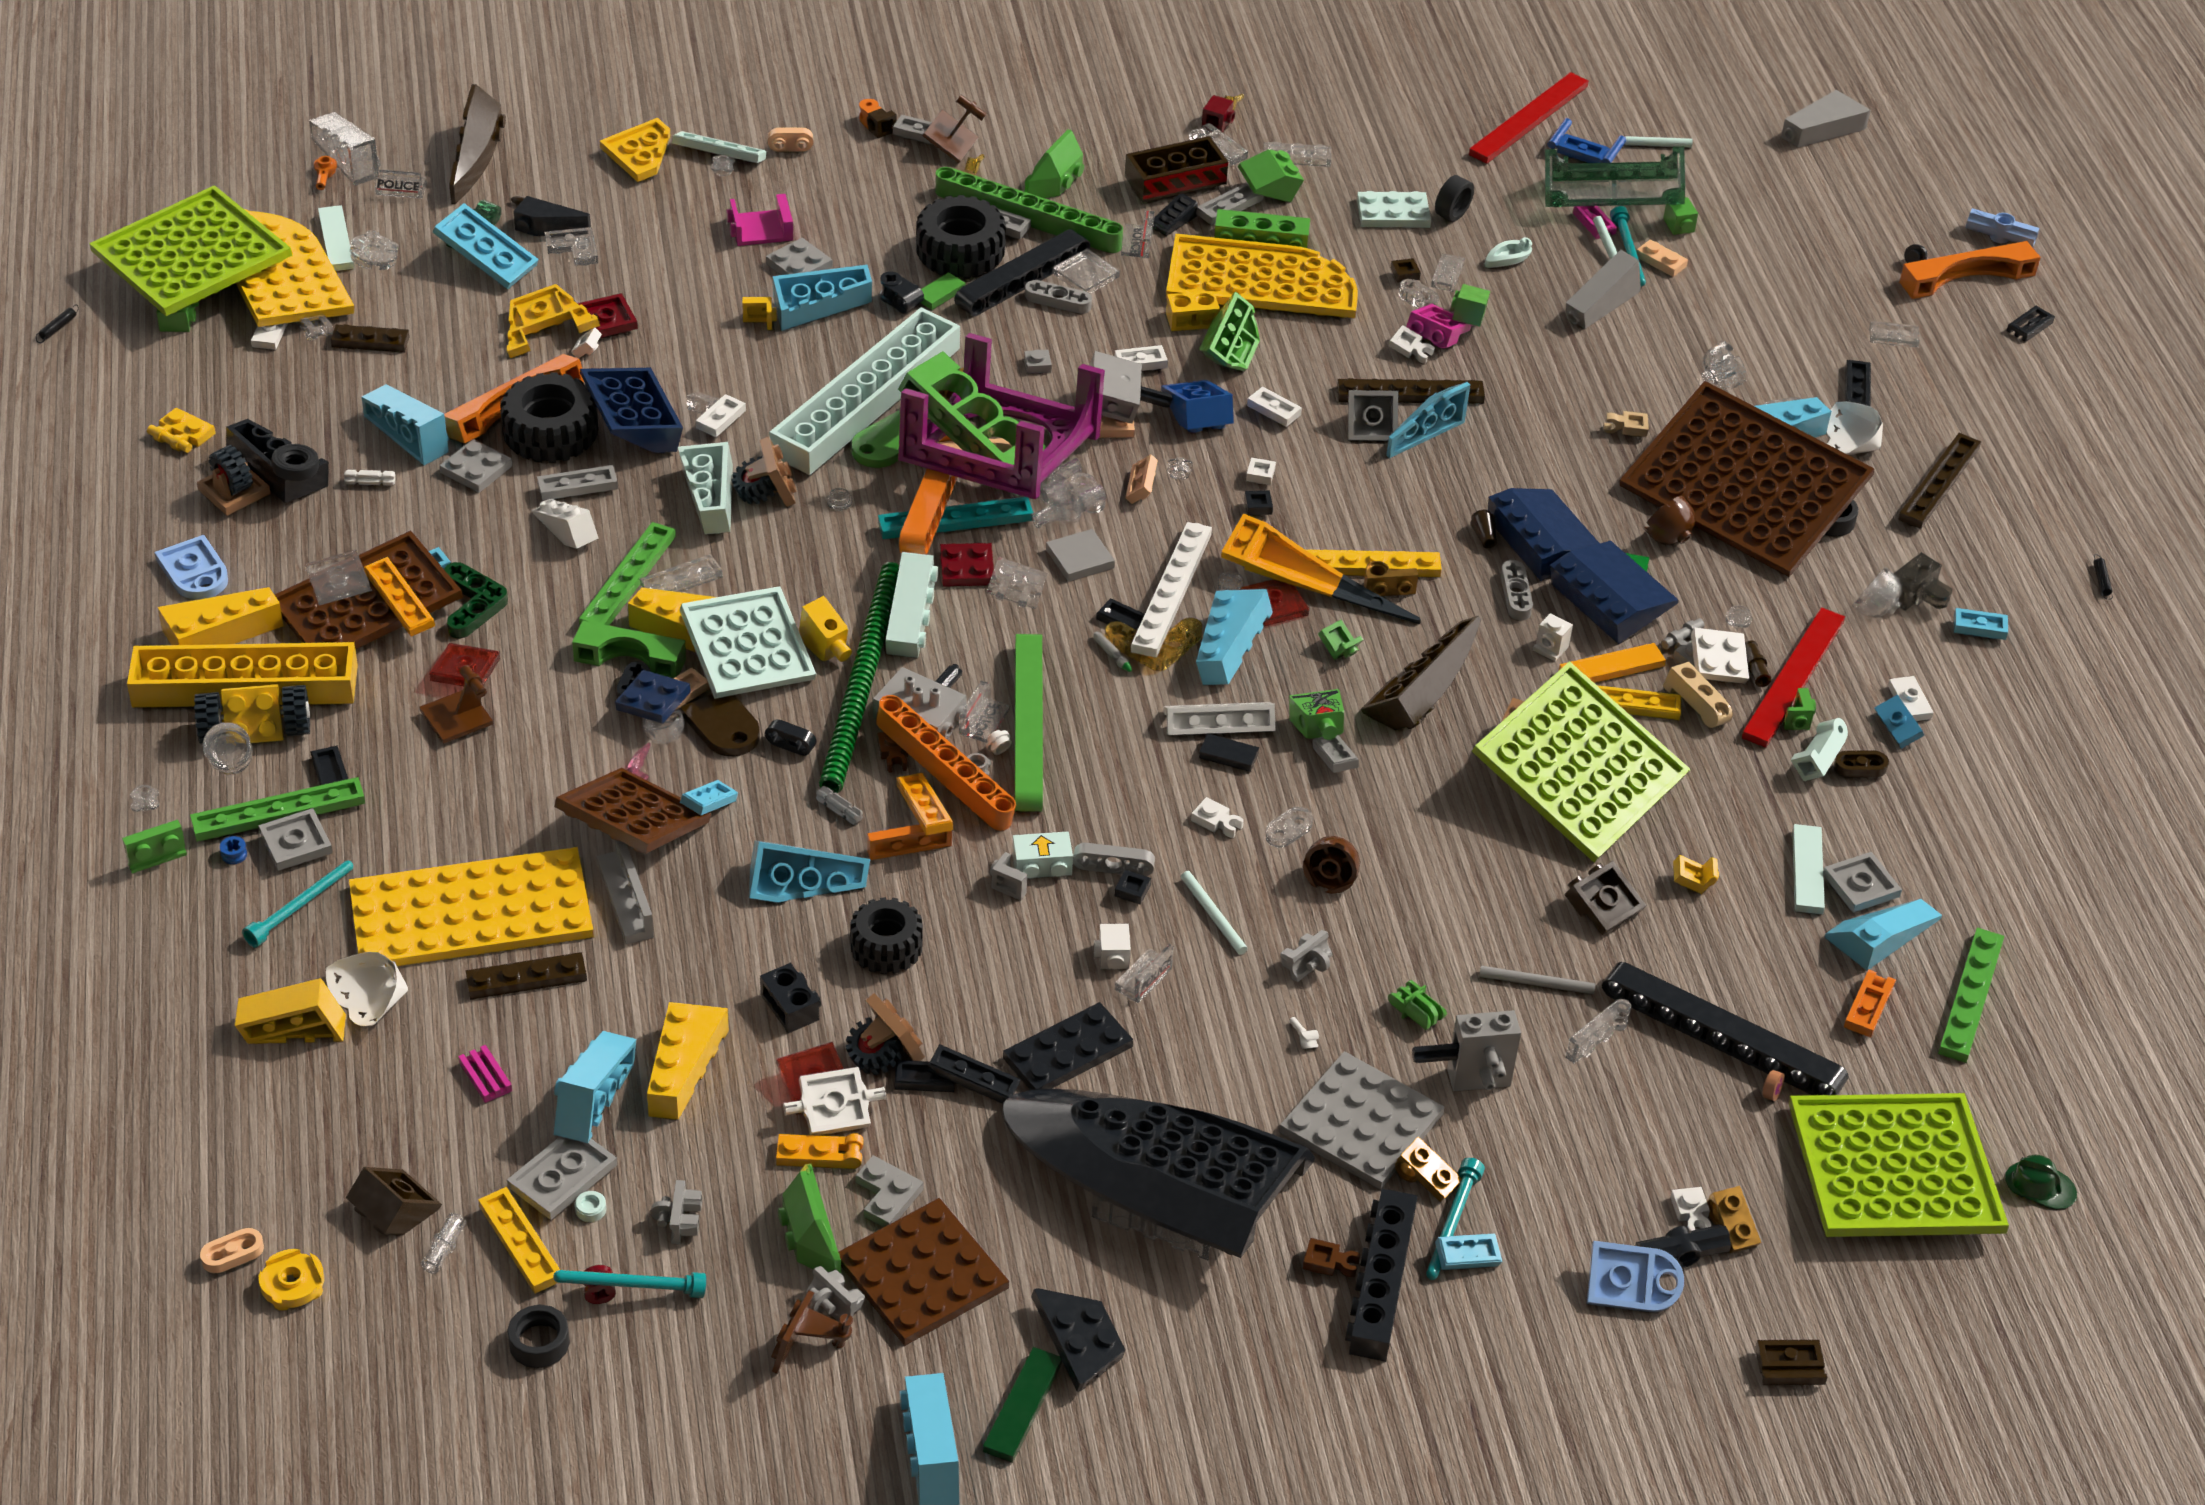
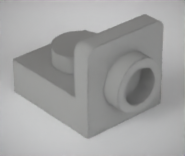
[990,852,1027,900]

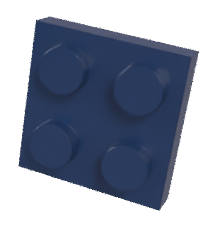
[615,670,691,724]

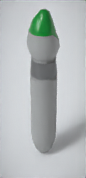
[1093,631,1132,672]

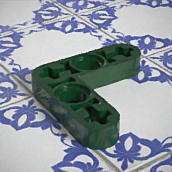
[444,562,508,638]

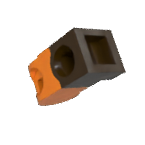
[859,99,897,138]

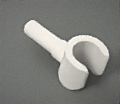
[1289,1017,1319,1049]

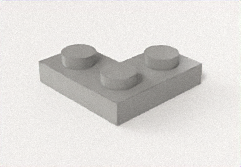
[856,1155,924,1227]

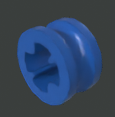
[220,836,247,864]

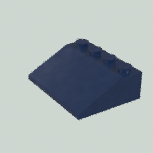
[580,367,683,453]
[1488,488,1600,581]
[1550,541,1679,644]

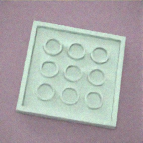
[679,586,816,698]

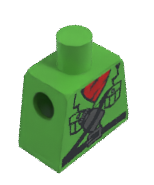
[1289,689,1344,740]

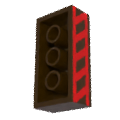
[1125,136,1229,202]

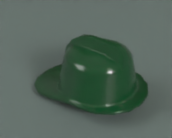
[2005,1154,2077,1210]

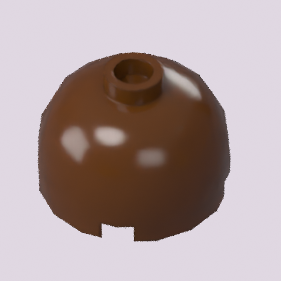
[1644,496,1696,545]
[1302,836,1361,894]

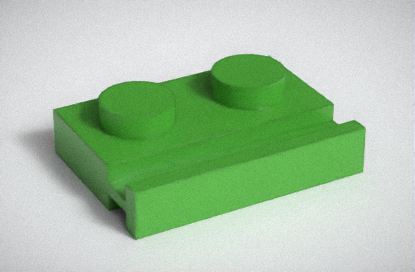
[122,819,187,873]

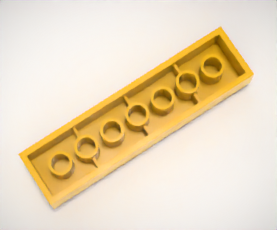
[127,642,358,708]

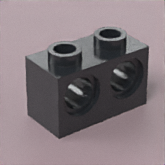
[760,963,821,1033]

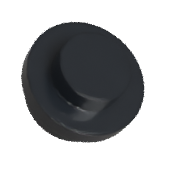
[1904,244,1928,263]

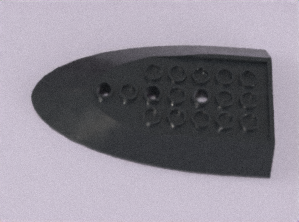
[1003,1089,1315,1258]

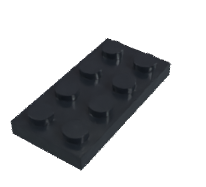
[1003,1002,1134,1090]

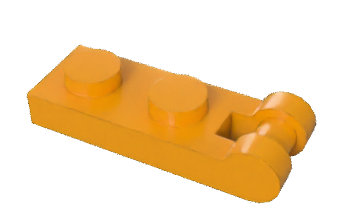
[776,1133,864,1169]

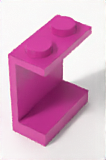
[726,194,793,246]

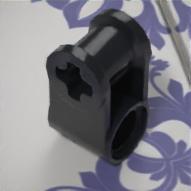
[879,271,924,314]

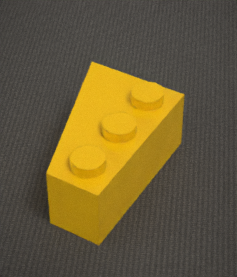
[628,588,716,652]
[235,978,346,1044]

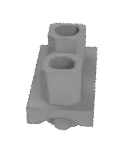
[1280,930,1333,982]
[650,1180,703,1244]
[806,1266,865,1322]

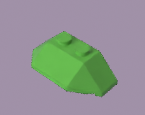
[1025,129,1084,198]
[1199,291,1260,372]
[778,1163,841,1273]

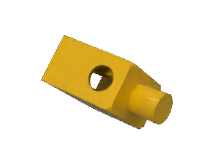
[799,596,852,662]

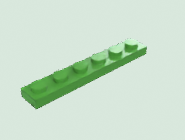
[579,522,676,625]
[190,777,365,842]
[1938,927,2005,1063]

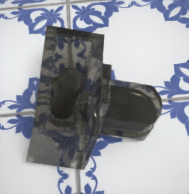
[1885,552,1952,611]

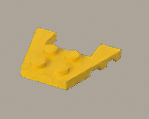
[507,284,600,358]

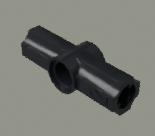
[1635,1224,1731,1267]

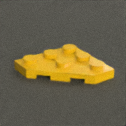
[599,118,670,182]

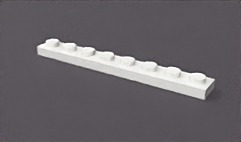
[1131,522,1212,658]

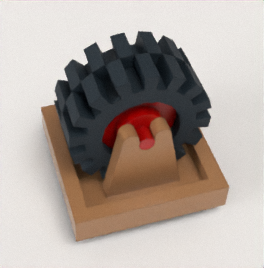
[731,436,797,507]
[197,445,271,516]
[846,993,925,1075]

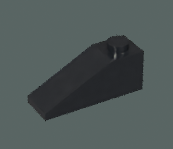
[513,196,591,236]

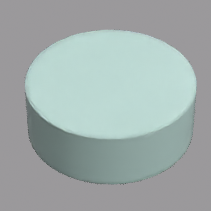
[575,1191,606,1222]

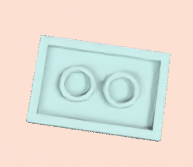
[1357,191,1431,228]

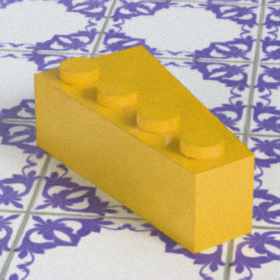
[158,587,283,645]
[647,1002,729,1120]

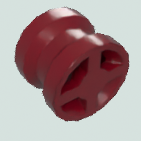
[583,1265,616,1304]

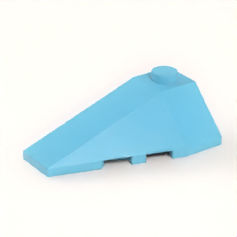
[1386,382,1470,458]
[749,840,870,902]
[1825,899,1942,971]

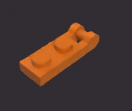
[1844,969,1896,1038]

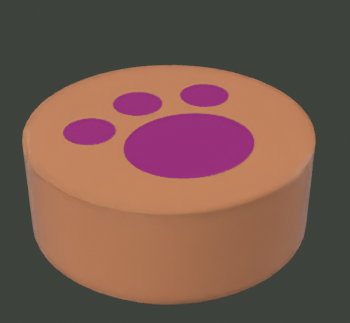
[1763,1070,1785,1101]

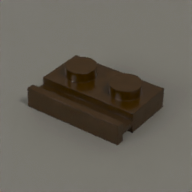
[1755,1340,1828,1385]

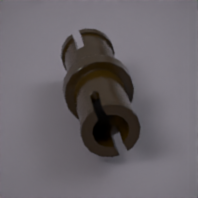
[1745,640,1772,687]

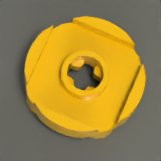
[259,1249,324,1311]

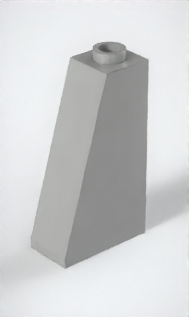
[1781,90,1871,147]
[1566,250,1641,329]

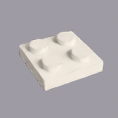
[1691,628,1749,684]

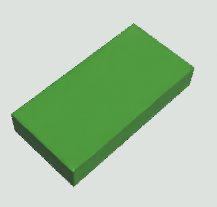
[921,272,966,310]

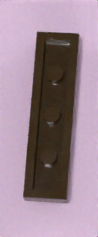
[465,952,587,1000]

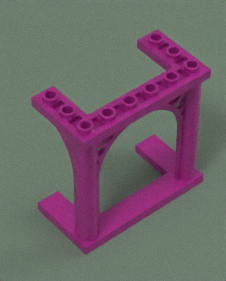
[898,333,1105,500]

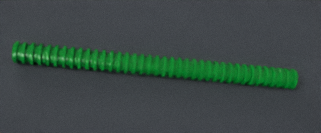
[819,562,900,794]

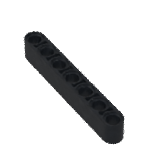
[954,229,1090,316]

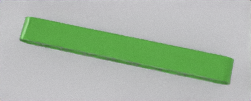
[935,167,1123,253]
[1015,634,1043,812]

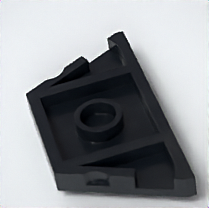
[1031,1288,1126,1392]

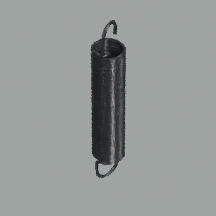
[36,304,79,343]
[2093,554,2113,600]

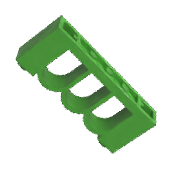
[898,351,1046,465]

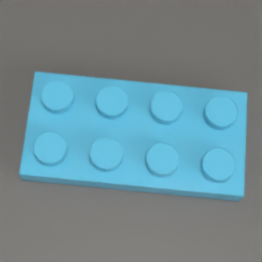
[433,203,539,289]

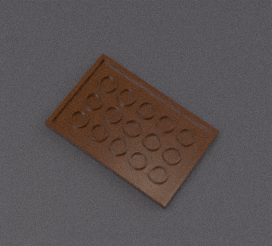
[275,530,463,649]

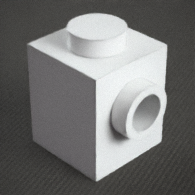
[1094,924,1131,969]

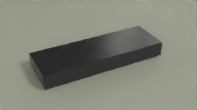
[1845,360,1871,407]
[927,1044,1021,1104]

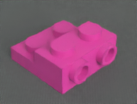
[1406,304,1472,348]

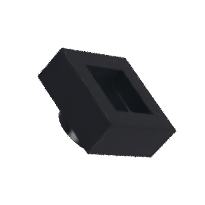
[1244,490,1273,516]
[1114,870,1151,905]

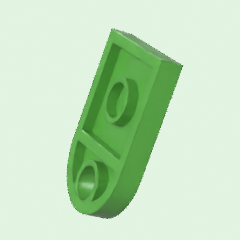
[852,411,900,468]

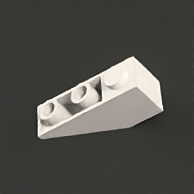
[532,499,598,549]

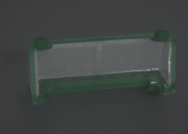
[1545,146,1685,207]

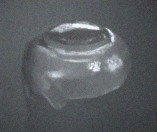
[642,710,684,744]

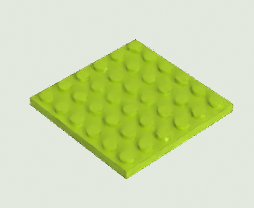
[89,185,293,316]
[1472,661,1690,863]
[1789,1093,2009,1237]

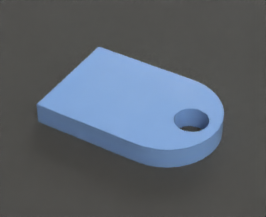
[155,535,228,600]
[1587,1241,1684,1312]

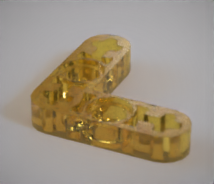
[1105,617,1203,671]

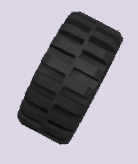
[916,195,1006,279]
[500,372,599,463]

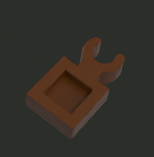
[877,732,908,773]
[1303,1238,1360,1277]

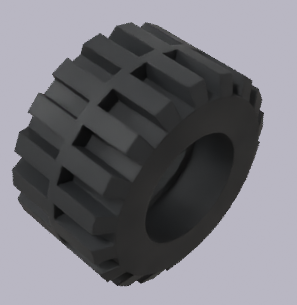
[850,897,923,974]

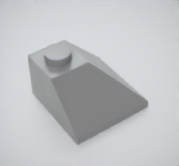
[1348,390,1398,441]

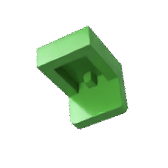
[1318,620,1363,660]
[1783,688,1816,730]

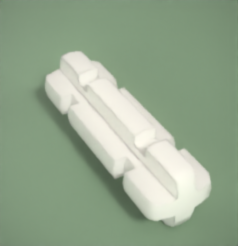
[344,470,395,486]

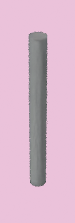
[1479,966,1595,995]

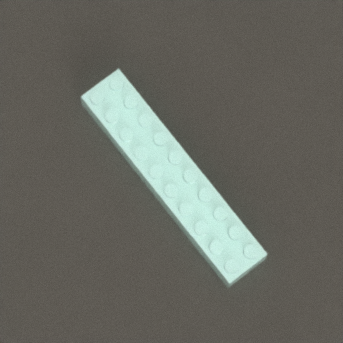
[769,307,960,475]

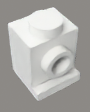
[1533,613,1573,661]

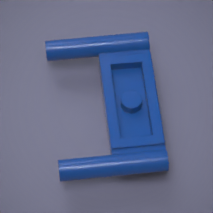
[1547,118,1626,166]

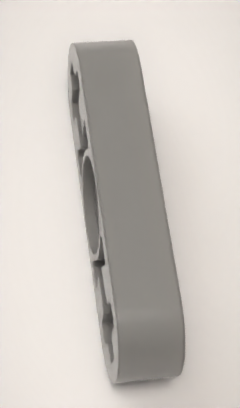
[1025,280,1092,314]
[1501,560,1533,621]
[1073,843,1155,876]

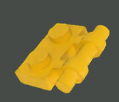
[147,408,216,453]

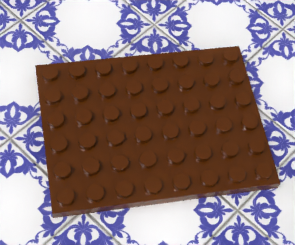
[1619,381,1874,577]

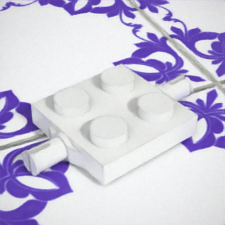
[783,1067,886,1136]

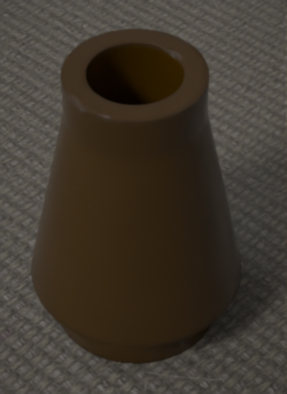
[1470,509,1497,548]

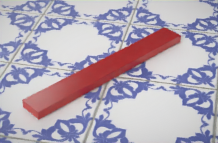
[1469,72,1589,164]
[1742,607,1845,748]

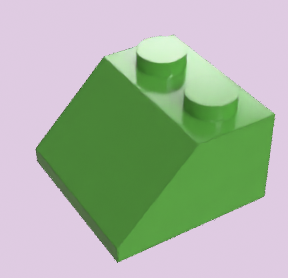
[1238,149,1304,202]

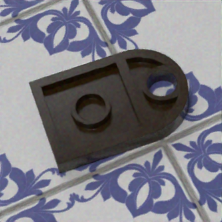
[681,693,760,756]

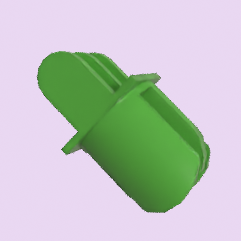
[1388,980,1447,1030]

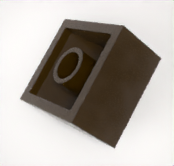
[346,1167,442,1235]

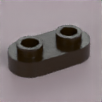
[1834,750,1889,777]

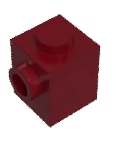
[1201,95,1236,133]

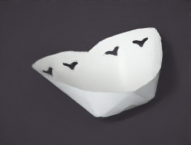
[1827,401,1883,455]
[326,952,408,1026]

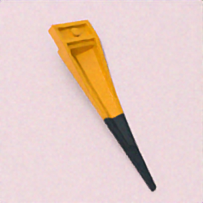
[1221,514,1421,624]

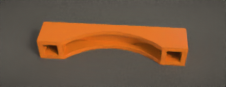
[1899,241,2041,299]
[444,354,584,443]

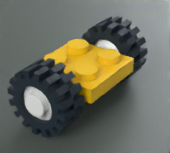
[194,684,310,745]

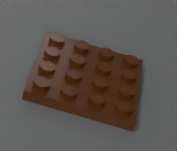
[554,768,711,854]
[838,1198,1009,1346]

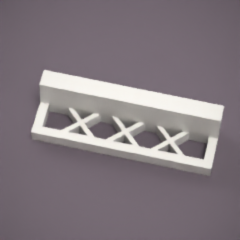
[1164,702,1275,735]

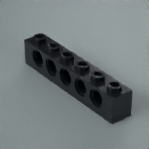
[1345,1188,1418,1362]

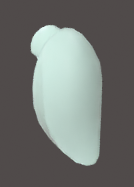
[1484,237,1532,268]

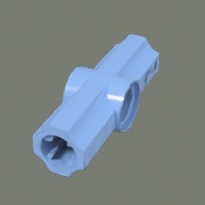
[1966,208,2039,247]

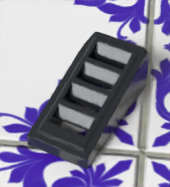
[1149,193,1198,236]

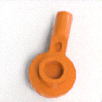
[314,156,337,190]

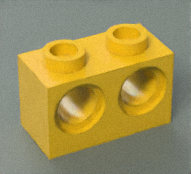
[1166,291,1220,331]

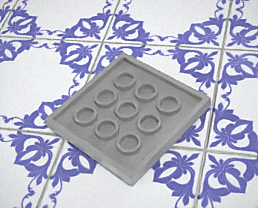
[1279,1051,1445,1190]

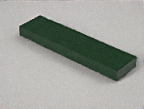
[983,1347,1062,1463]

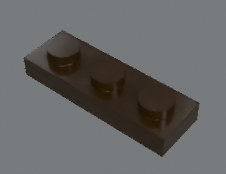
[331,324,410,353]

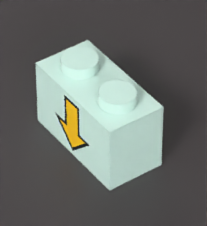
[1012,831,1073,878]

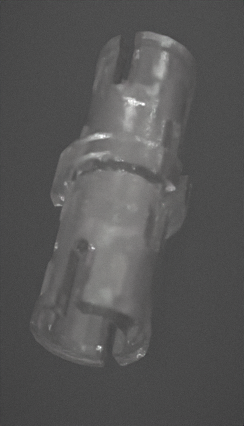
[420,1213,466,1274]

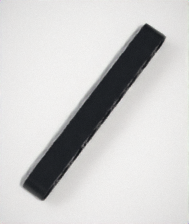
[1602,962,1849,1095]

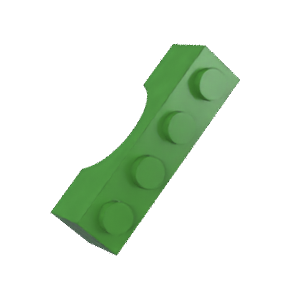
[572,621,686,679]

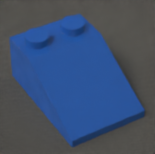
[1161,380,1234,432]

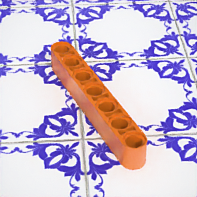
[899,469,958,555]
[876,695,1016,831]

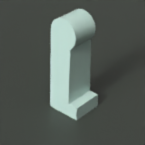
[1790,718,1848,781]

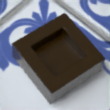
[1391,258,1421,283]

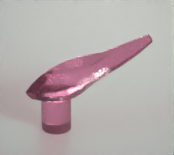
[626,742,651,781]

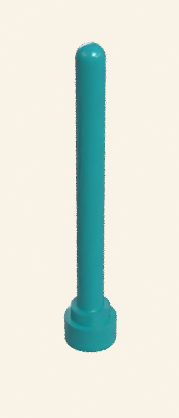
[1610,206,1646,287]
[242,860,354,948]
[1426,1157,1485,1280]
[553,1270,706,1298]

